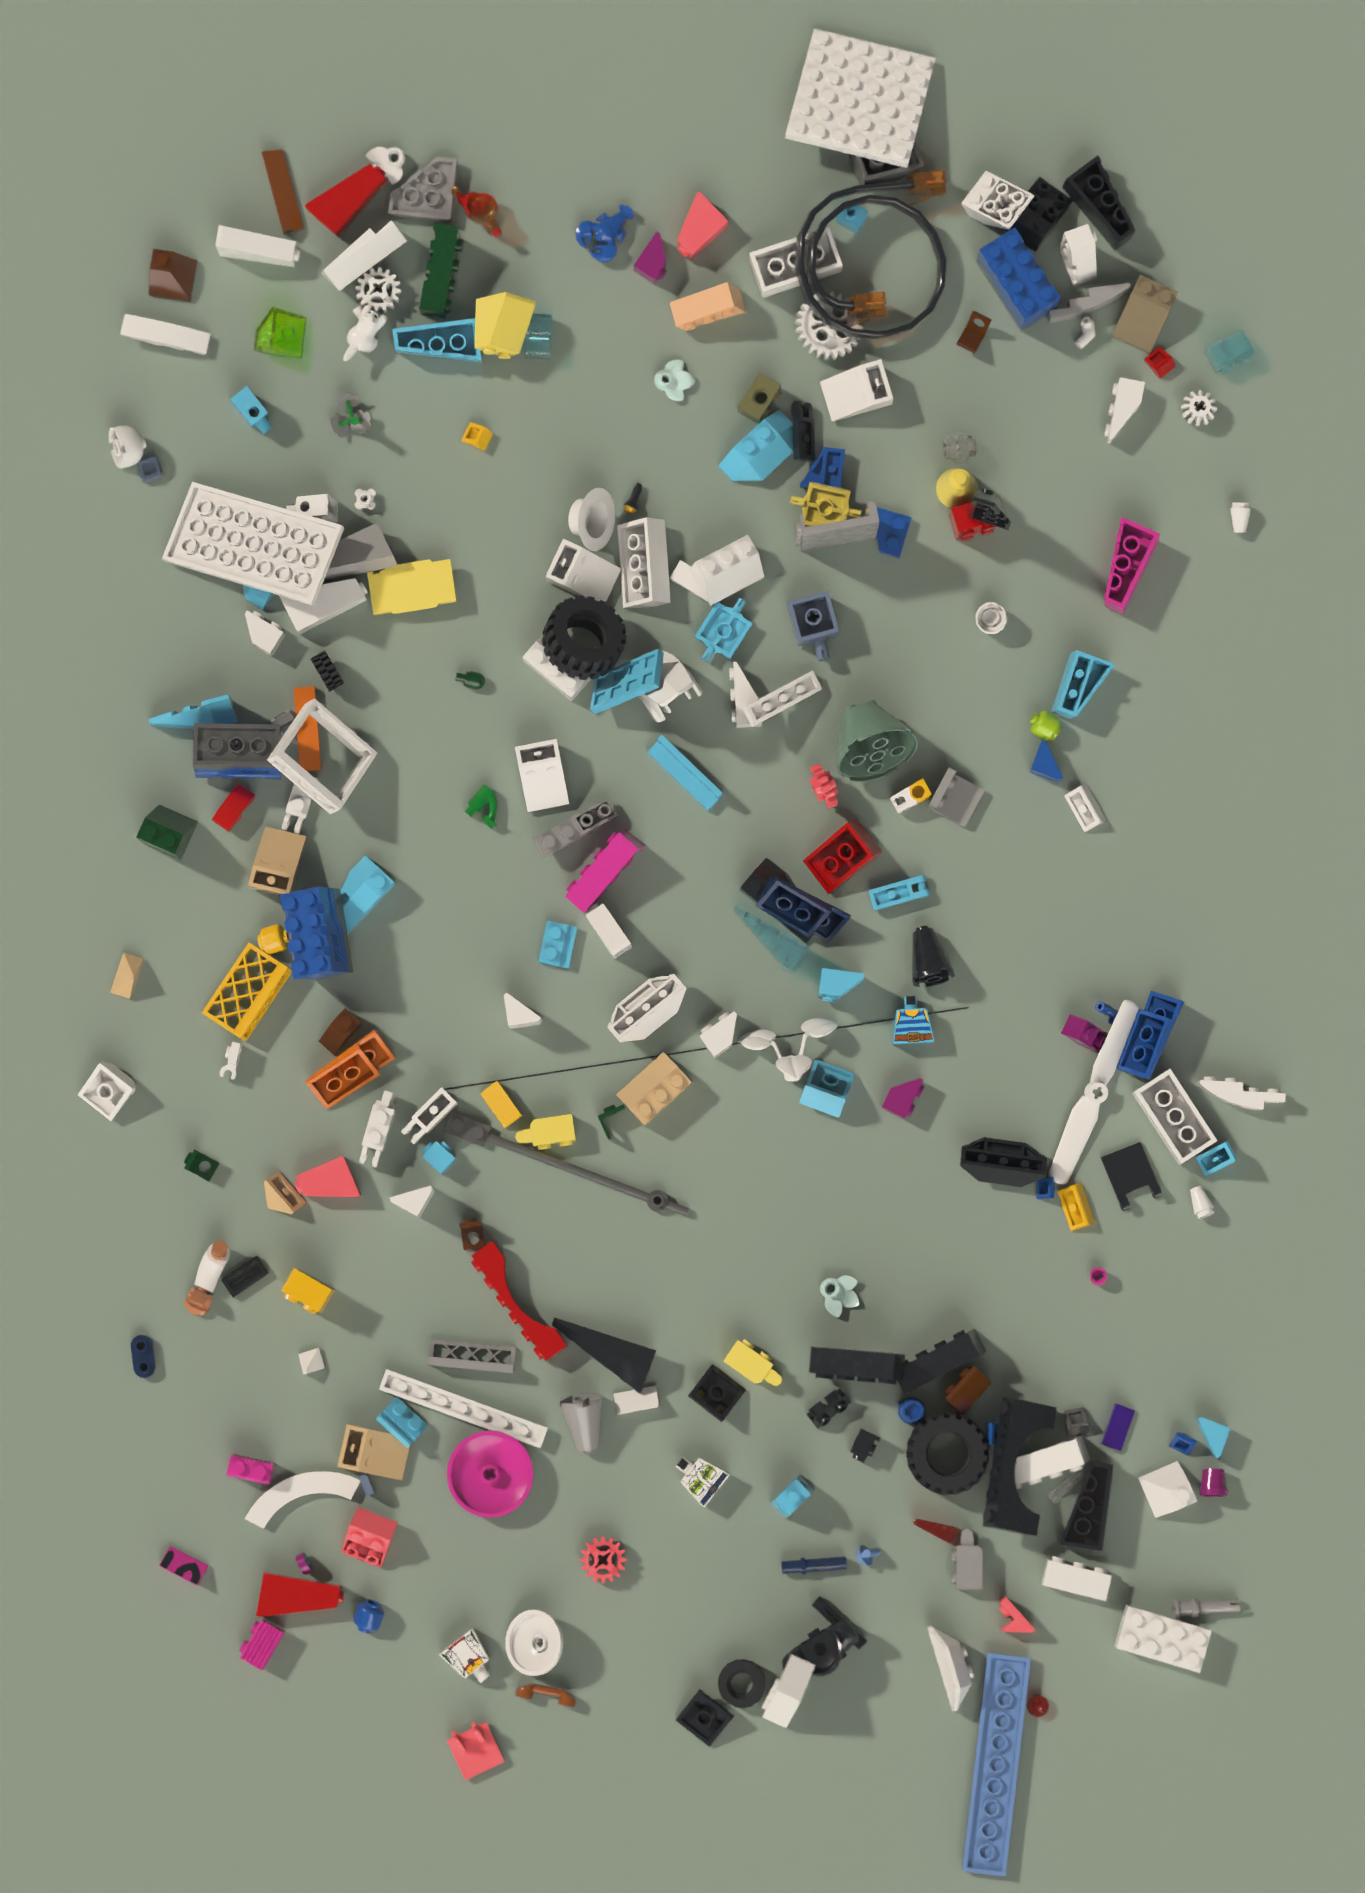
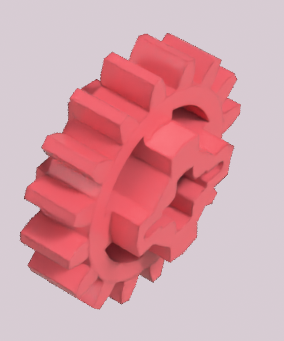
[809,763,839,809]
[580,1536,627,1583]

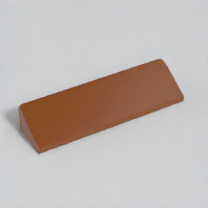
[262,149,304,234]

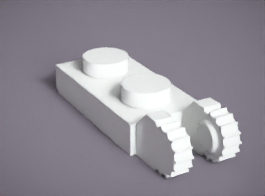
[282,777,318,834]

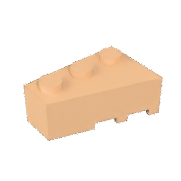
[670,282,746,331]

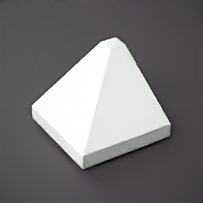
[298,1348,325,1375]

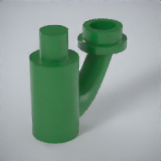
[464,784,497,829]

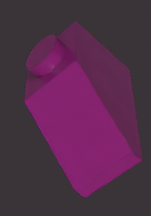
[633,232,667,285]

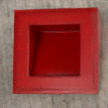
[1144,346,1176,379]

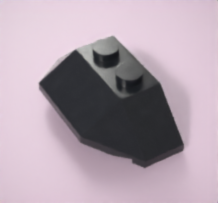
[960,1137,1047,1187]

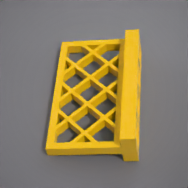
[202,942,292,1042]

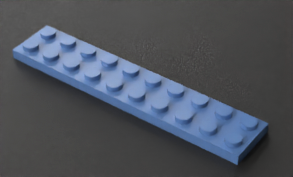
[962,1652,1031,1877]

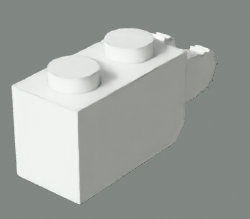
[401,1087,458,1144]

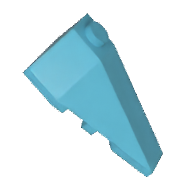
[148,695,238,729]
[340,856,396,935]

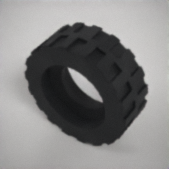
[718,1659,766,1708]

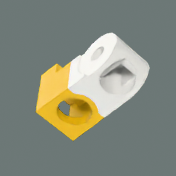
[890,778,933,814]

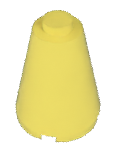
[936,468,978,509]

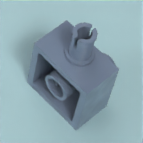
[787,591,839,662]

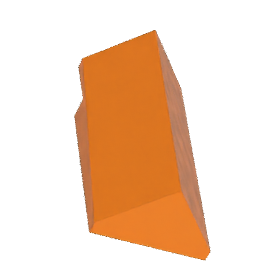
[305,1029,395,1109]

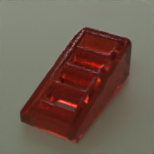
[912,1519,959,1544]

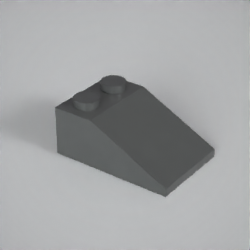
[849,140,924,185]

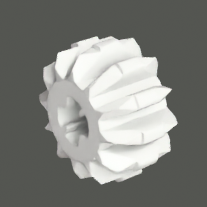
[1181,390,1217,427]

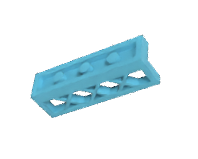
[647,734,723,811]

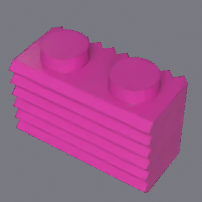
[226,1454,275,1484]
[239,1619,285,1671]

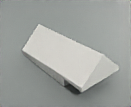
[322,220,407,291]

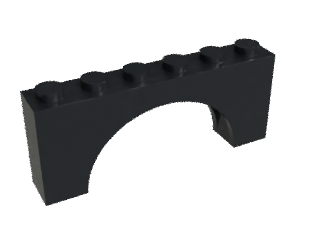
[982,1398,1057,1536]

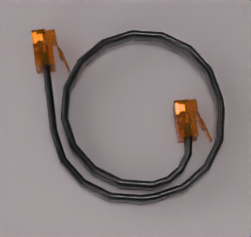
[795,170,946,339]

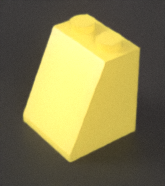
[475,292,536,359]

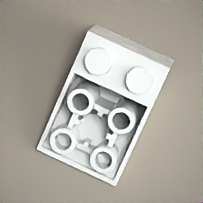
[961,171,1034,230]
[820,359,893,422]
[545,539,621,602]
[515,739,569,812]

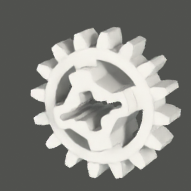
[355,267,402,313]

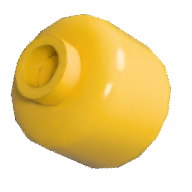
[257,924,289,954]

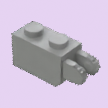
[951,1528,983,1589]

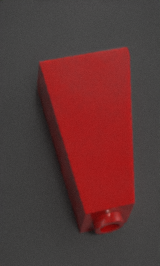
[304,164,388,237]
[256,1572,345,1617]

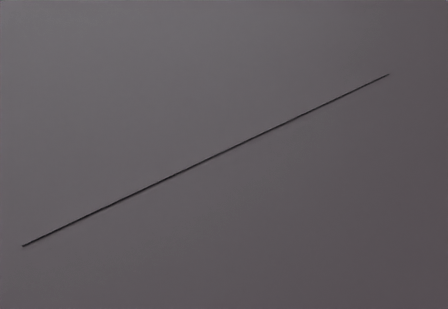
[444,1007,968,1090]

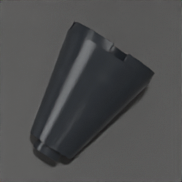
[912,926,955,987]

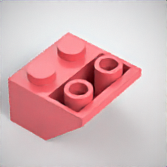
[341,1507,398,1568]

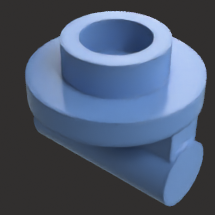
[856,1545,881,1567]

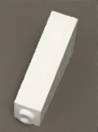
[215,225,300,267]
[279,578,368,635]

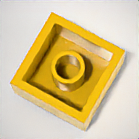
[281,1268,335,1314]

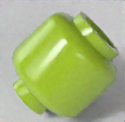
[1029,710,1062,742]

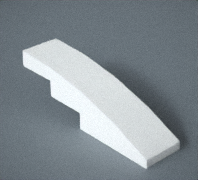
[120,314,210,355]

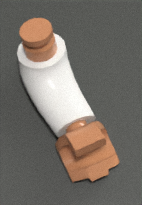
[184,1240,230,1316]

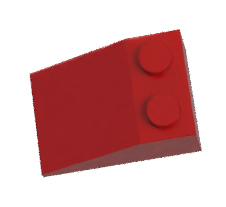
[803,819,882,894]

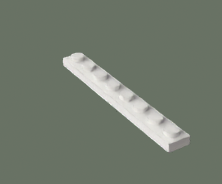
[379,1369,548,1448]

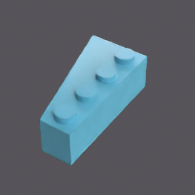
[392,318,482,363]

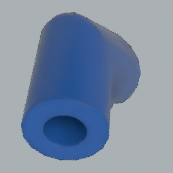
[1095,1001,1118,1025]

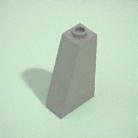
[324,523,397,581]

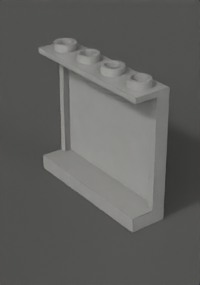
[794,501,879,552]

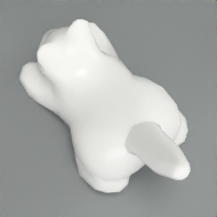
[343,305,387,361]

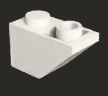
[245,611,285,657]
[700,1011,737,1059]

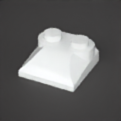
[78,1061,136,1121]

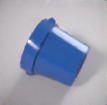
[898,1397,926,1425]

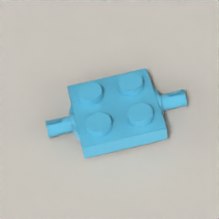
[694,598,753,663]

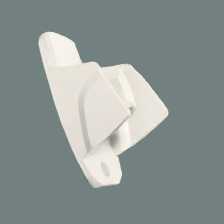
[639,651,703,722]

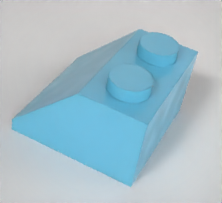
[818,968,865,1003]
[799,1059,855,1118]

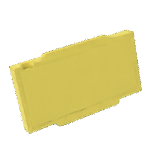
[367,559,457,615]

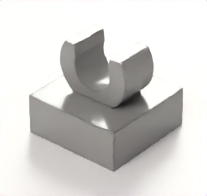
[270,708,294,732]

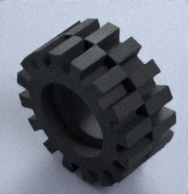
[310,650,344,692]

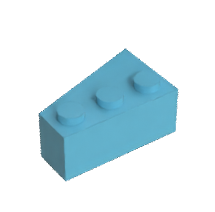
[1051,650,1116,719]

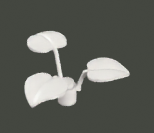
[738,1018,838,1081]

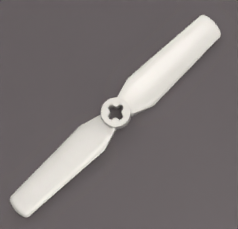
[1048,1000,1139,1185]

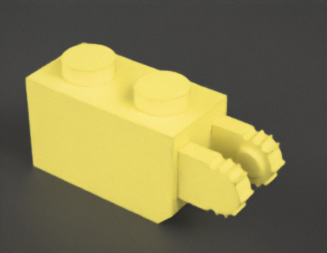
[515,1114,576,1150]
[724,1339,782,1386]

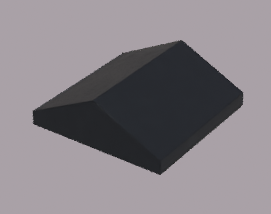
[688,1364,746,1422]
[675,1689,734,1747]

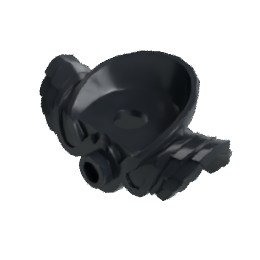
[782,1619,859,1676]

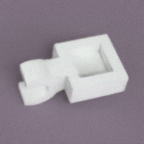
[220,1042,243,1080]

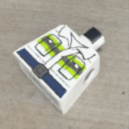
[676,1456,729,1507]

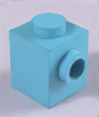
[836,199,869,234]
[422,1141,456,1175]

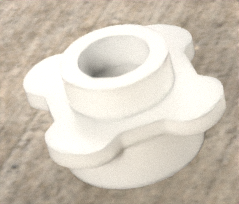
[355,489,376,510]

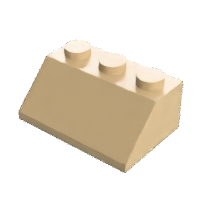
[616,1052,692,1127]

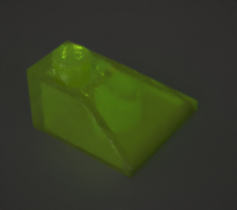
[254,307,307,359]

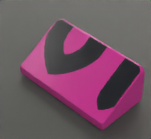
[159,1546,209,1586]

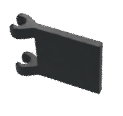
[1101,1142,1162,1211]

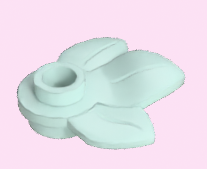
[654,360,695,401]
[820,1275,859,1317]

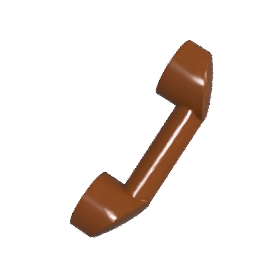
[515,1684,576,1707]

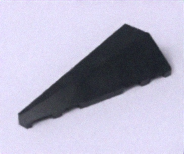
[552,1317,656,1394]

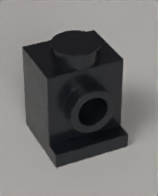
[850,1428,881,1463]

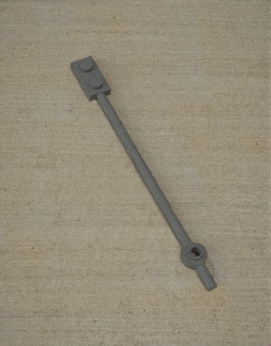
[444,1112,689,1216]

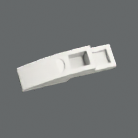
[1198,1076,1286,1111]

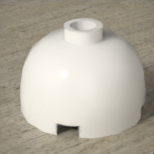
[109,425,146,468]

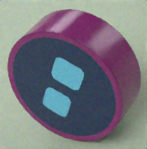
[296,1552,313,1575]

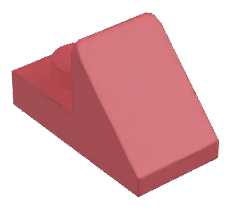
[999,1596,1035,1633]

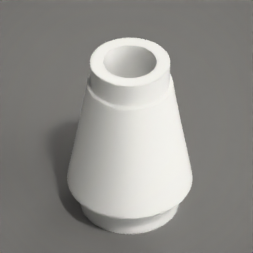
[1230,503,1251,533]
[1190,1186,1214,1219]

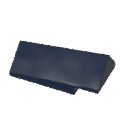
[755,877,851,943]

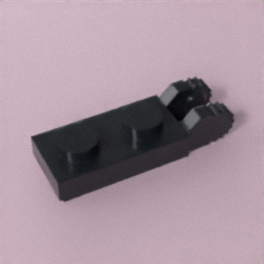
[791,401,815,461]

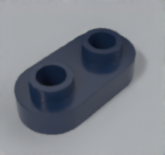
[131,1335,156,1378]

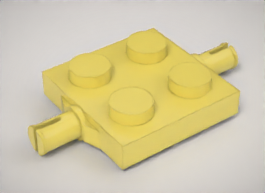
[790,482,862,526]

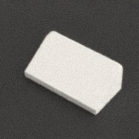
[1064,784,1106,833]
[613,1386,660,1415]

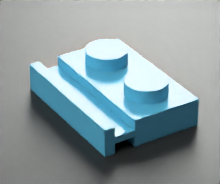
[538,921,577,969]
[376,1397,428,1448]

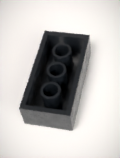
[809,1347,905,1384]

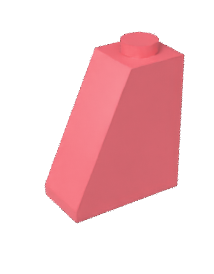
[677,191,728,260]
[294,1156,361,1198]

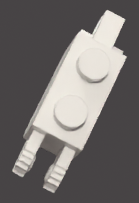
[359,1090,395,1167]

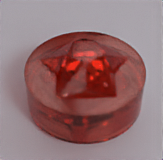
[1027,1695,1049,1717]

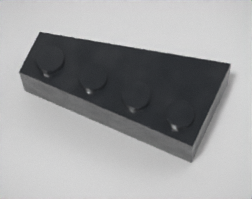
[1062,155,1136,251]
[897,1328,986,1395]
[1059,1461,1114,1551]

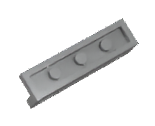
[427,1339,516,1373]

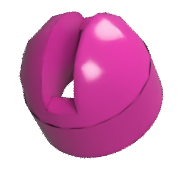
[1090,1267,1107,1286]

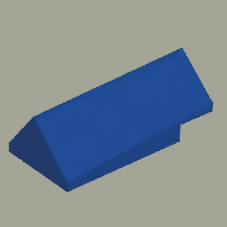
[1117,991,1184,1080]

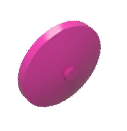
[447,1431,533,1518]

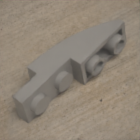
[533,798,619,858]

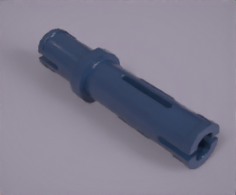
[781,1557,847,1575]

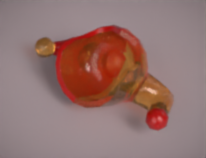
[451,187,502,237]

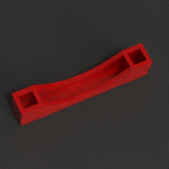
[471,1241,567,1361]

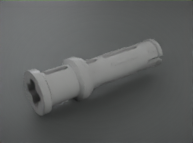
[1172,1598,1240,1619]

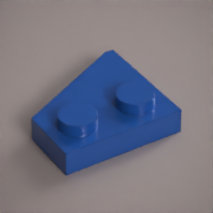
[800,447,845,489]
[877,507,912,558]

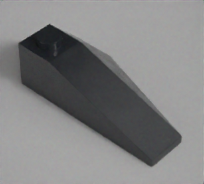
[968,488,1011,530]
[740,858,813,944]

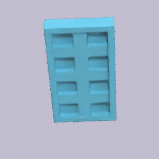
[590,649,664,714]

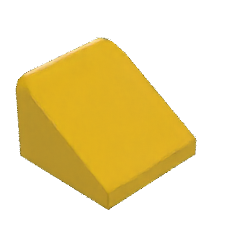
[461,422,493,451]

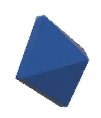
[1036,1177,1055,1199]
[1169,1432,1197,1455]

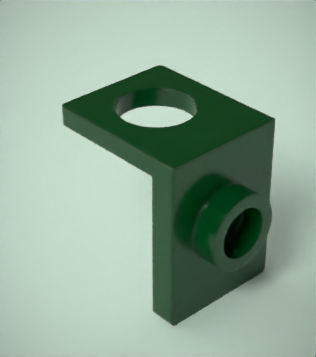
[598,1104,626,1140]
[184,1150,219,1182]

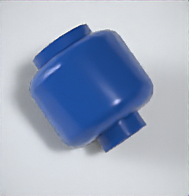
[353,1599,384,1633]

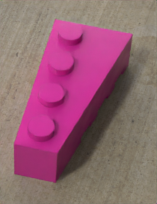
[1104,517,1160,615]

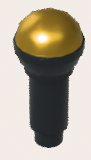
[623,483,642,514]

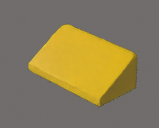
[480,1081,522,1128]
[1057,1183,1095,1231]

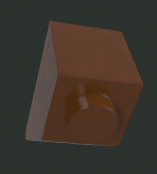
[318,1008,363,1056]

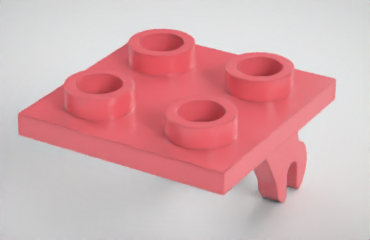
[447,1721,504,1780]

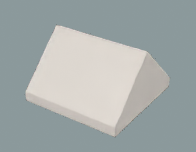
[504,992,542,1029]
[390,1186,435,1218]

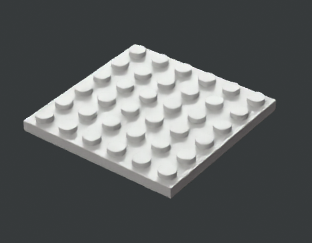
[785,28,935,168]

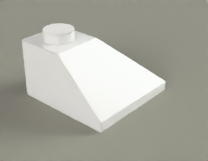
[1138,1461,1197,1518]

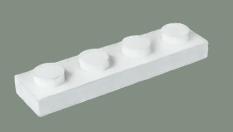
[742,671,822,727]

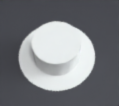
[568,488,615,551]

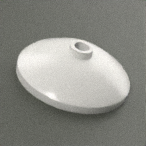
[505,1610,563,1676]

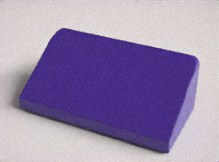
[1100,1403,1135,1451]

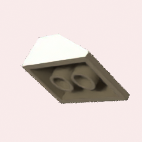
[1111,275,1178,354]

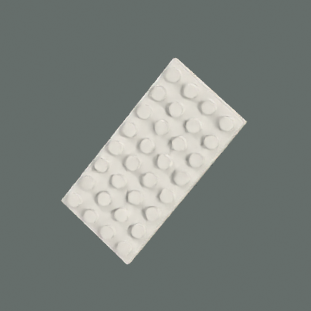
[162,482,344,606]

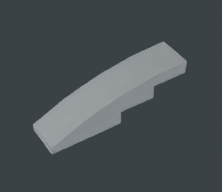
[1048,282,1131,324]

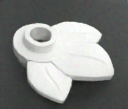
[366,147,405,185]

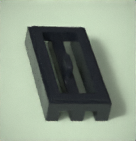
[221,1256,269,1298]

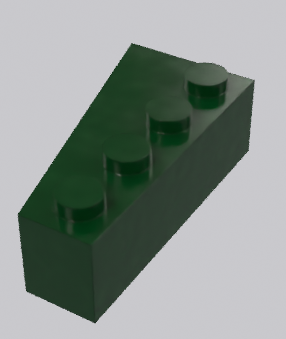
[419,223,464,318]

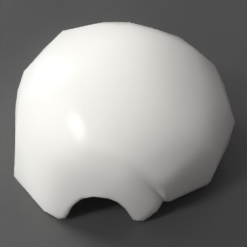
[976,602,1008,634]

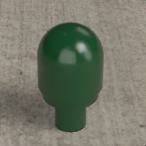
[455,671,485,689]

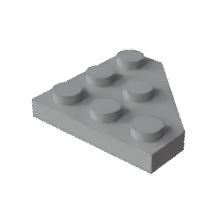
[388,157,458,222]

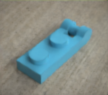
[868,875,931,911]

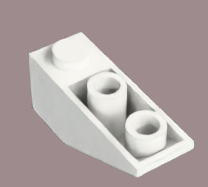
[1104,378,1145,444]
[729,662,762,728]

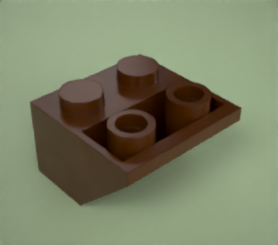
[943,1366,992,1415]

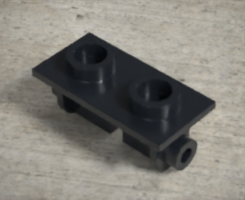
[806,1388,851,1429]

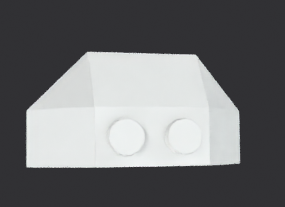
[608,974,686,1042]
[927,1625,974,1712]

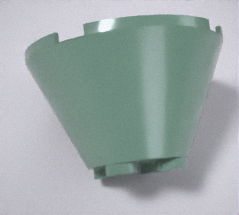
[836,700,918,782]

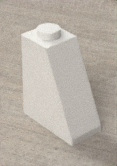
[586,903,632,959]

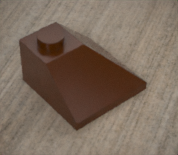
[149,249,198,302]

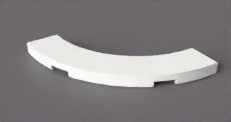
[245,1471,360,1529]

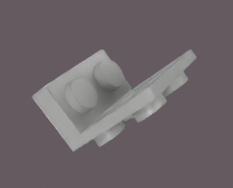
[928,768,984,827]

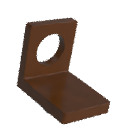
[956,310,992,354]
[459,1218,485,1250]

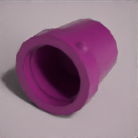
[1199,1469,1228,1497]

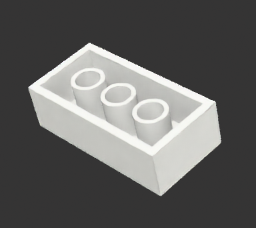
[749,227,843,298]
[1132,1069,1217,1165]
[1114,1605,1212,1673]

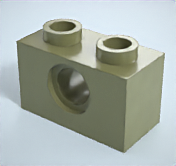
[737,372,782,424]

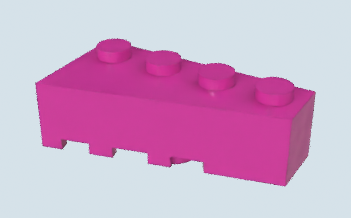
[565,830,646,913]

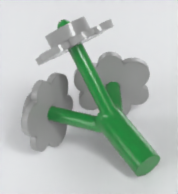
[329,392,372,438]

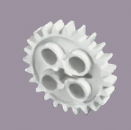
[795,291,863,360]

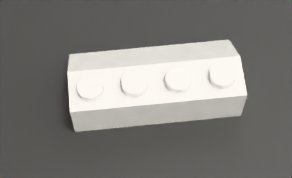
[617,517,671,608]

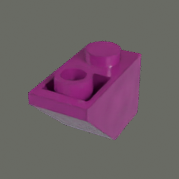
[1061,1014,1108,1054]
[881,1078,925,1119]

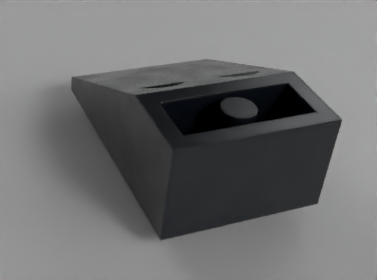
[1001,177,1073,252]

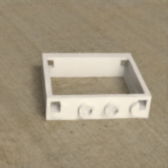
[267,699,377,814]

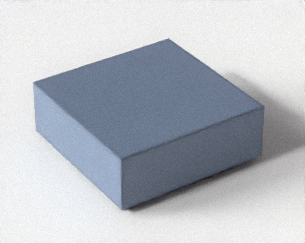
[136,455,163,483]
[359,1473,376,1496]

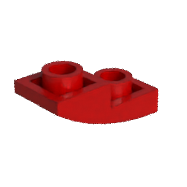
[212,783,255,832]

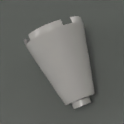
[560,1393,603,1454]

